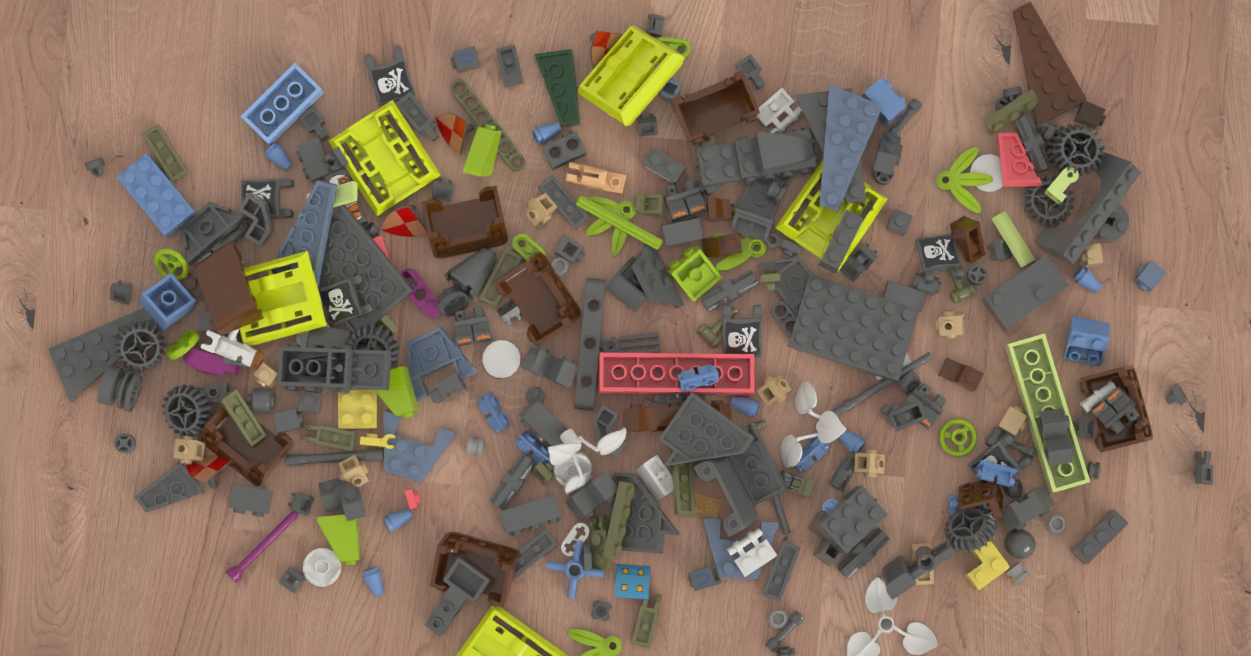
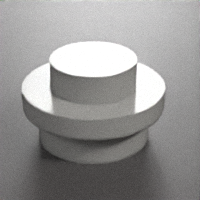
[550,257,569,276]
[1046,515,1066,534]
[768,609,788,628]

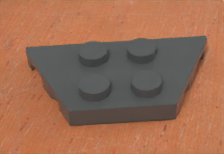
[181,202,247,266]
[631,243,684,309]
[757,256,813,316]

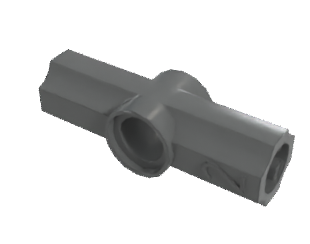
[1014,114,1051,173]
[701,270,759,312]
[490,453,536,510]
[837,527,890,579]

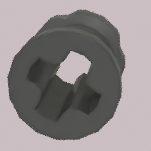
[646,14,665,37]

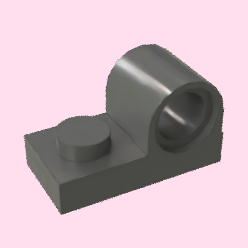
[496,45,524,88]

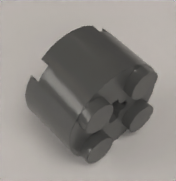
[1094,204,1129,243]

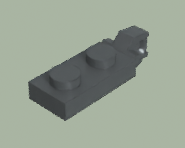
[395,92,439,142]

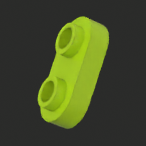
[657,37,691,59]
[512,234,546,260]

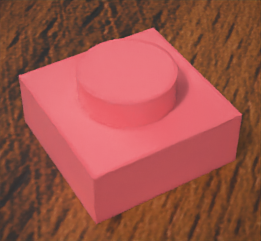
[405,489,421,510]

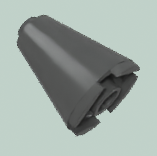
[445,248,497,300]

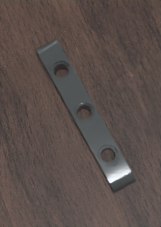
[574,278,606,411]

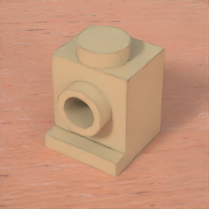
[1079,244,1103,267]
[254,363,278,389]

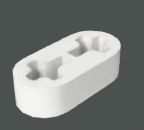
[561,523,589,556]

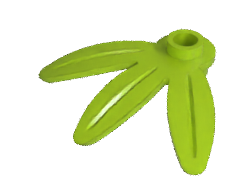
[936,147,993,213]
[586,196,636,256]
[712,208,767,271]
[567,629,622,656]

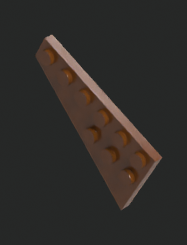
[1013,1,1087,128]

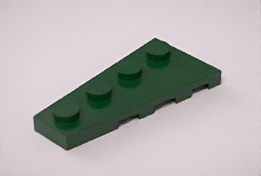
[535,49,581,127]

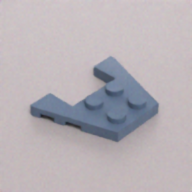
[407,327,478,401]
[383,411,456,483]
[703,518,779,579]

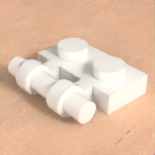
[757,88,802,133]
[727,528,777,577]

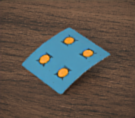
[614,564,650,599]

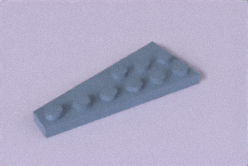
[820,84,883,213]
[267,180,338,286]

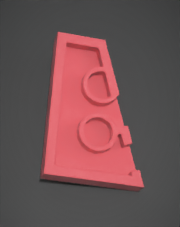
[997,133,1042,187]

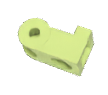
[1044,167,1079,205]

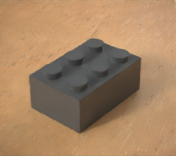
[814,485,888,554]

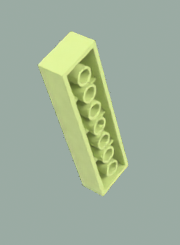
[1005,333,1090,494]

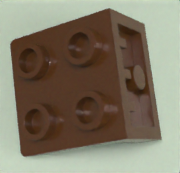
[958,477,1003,519]

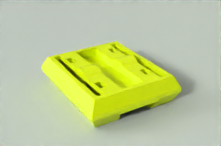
[577,26,684,126]
[328,100,441,216]
[775,160,888,271]
[239,251,327,346]
[456,606,568,656]

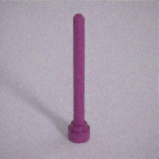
[226,511,298,583]

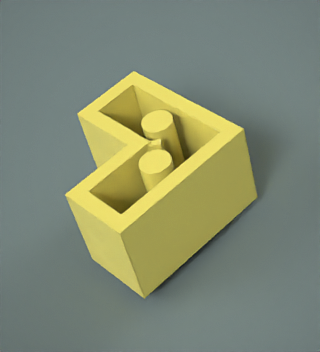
[965,542,1010,590]

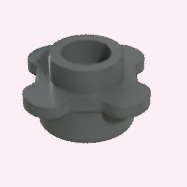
[600,337,622,353]
[591,600,612,621]
[776,646,796,656]

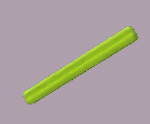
[576,196,662,250]

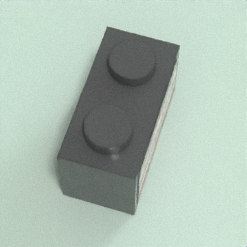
[643,147,685,185]

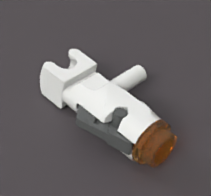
[201,329,264,369]

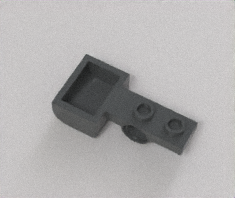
[881,539,956,600]
[425,556,492,636]

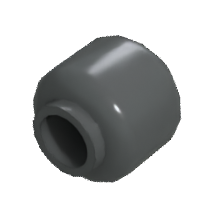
[247,388,275,413]

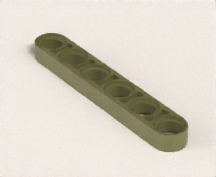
[450,79,525,171]

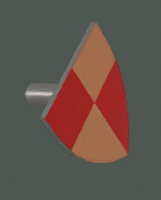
[590,30,623,69]
[435,113,474,155]
[381,205,427,237]
[186,455,231,488]

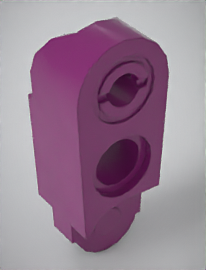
[401,268,441,319]
[182,348,239,377]

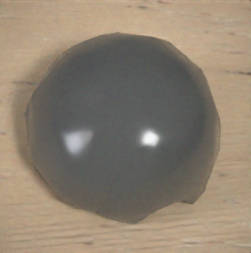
[1004,529,1036,559]

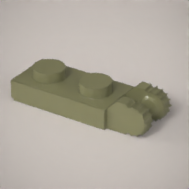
[301,424,357,452]
[589,515,611,569]
[631,592,662,648]

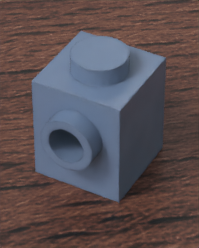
[1134,261,1167,292]

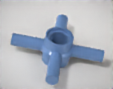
[546,540,604,599]

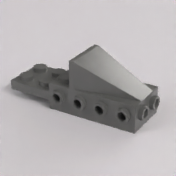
[696,128,818,187]
[277,344,391,393]

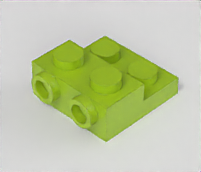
[667,247,722,302]

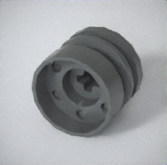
[97,365,143,412]

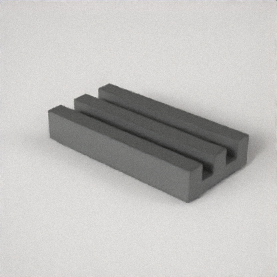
[620,333,661,353]

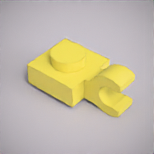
[360,434,396,449]

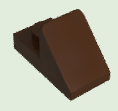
[702,233,742,257]

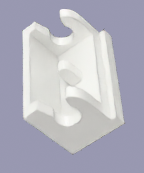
[635,455,673,502]

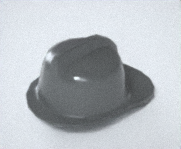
[437,287,470,316]

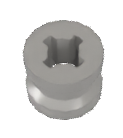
[466,436,484,457]
[1005,562,1029,585]

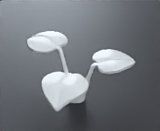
[780,381,846,469]
[548,427,626,496]
[847,577,938,656]

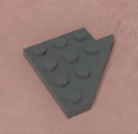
[658,392,755,466]
[609,472,679,554]

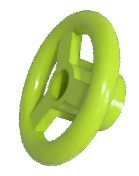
[154,248,189,281]
[939,418,977,457]

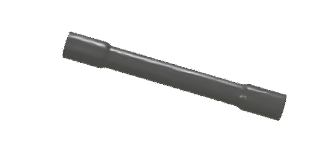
[286,449,384,466]

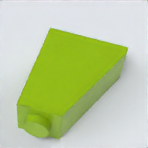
[463,124,502,177]
[375,366,420,419]
[317,515,361,566]

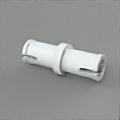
[1079,381,1117,413]

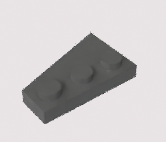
[135,462,204,512]

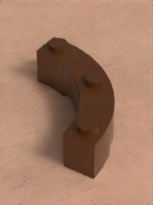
[623,400,731,432]

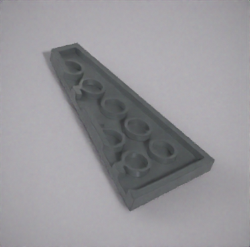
[794,88,866,204]
[49,308,159,402]

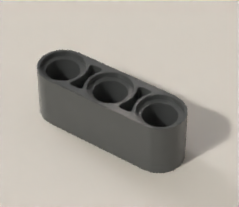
[771,302,802,352]

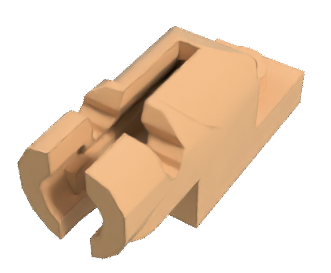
[566,162,626,195]

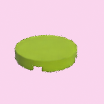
[166,329,200,360]

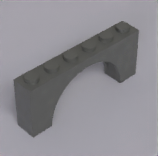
[1034,151,1141,265]

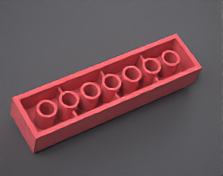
[599,353,754,395]

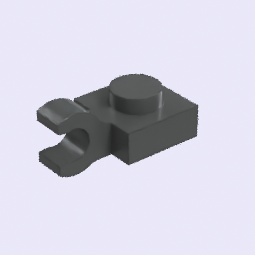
[735,54,765,90]
[298,106,329,142]
[766,233,801,257]
[840,250,870,282]
[1194,451,1213,485]

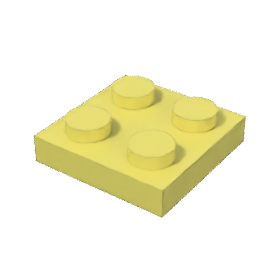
[338,390,377,429]

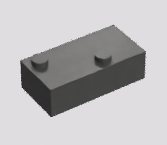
[982,254,1070,331]

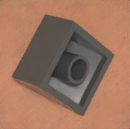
[606,256,647,312]

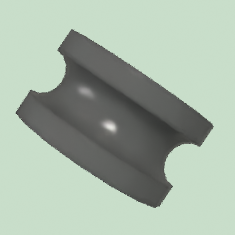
[1087,461,1100,479]

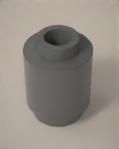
[912,272,942,296]

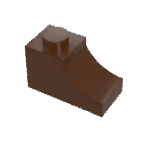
[706,197,734,222]
[950,216,985,263]
[938,358,984,392]

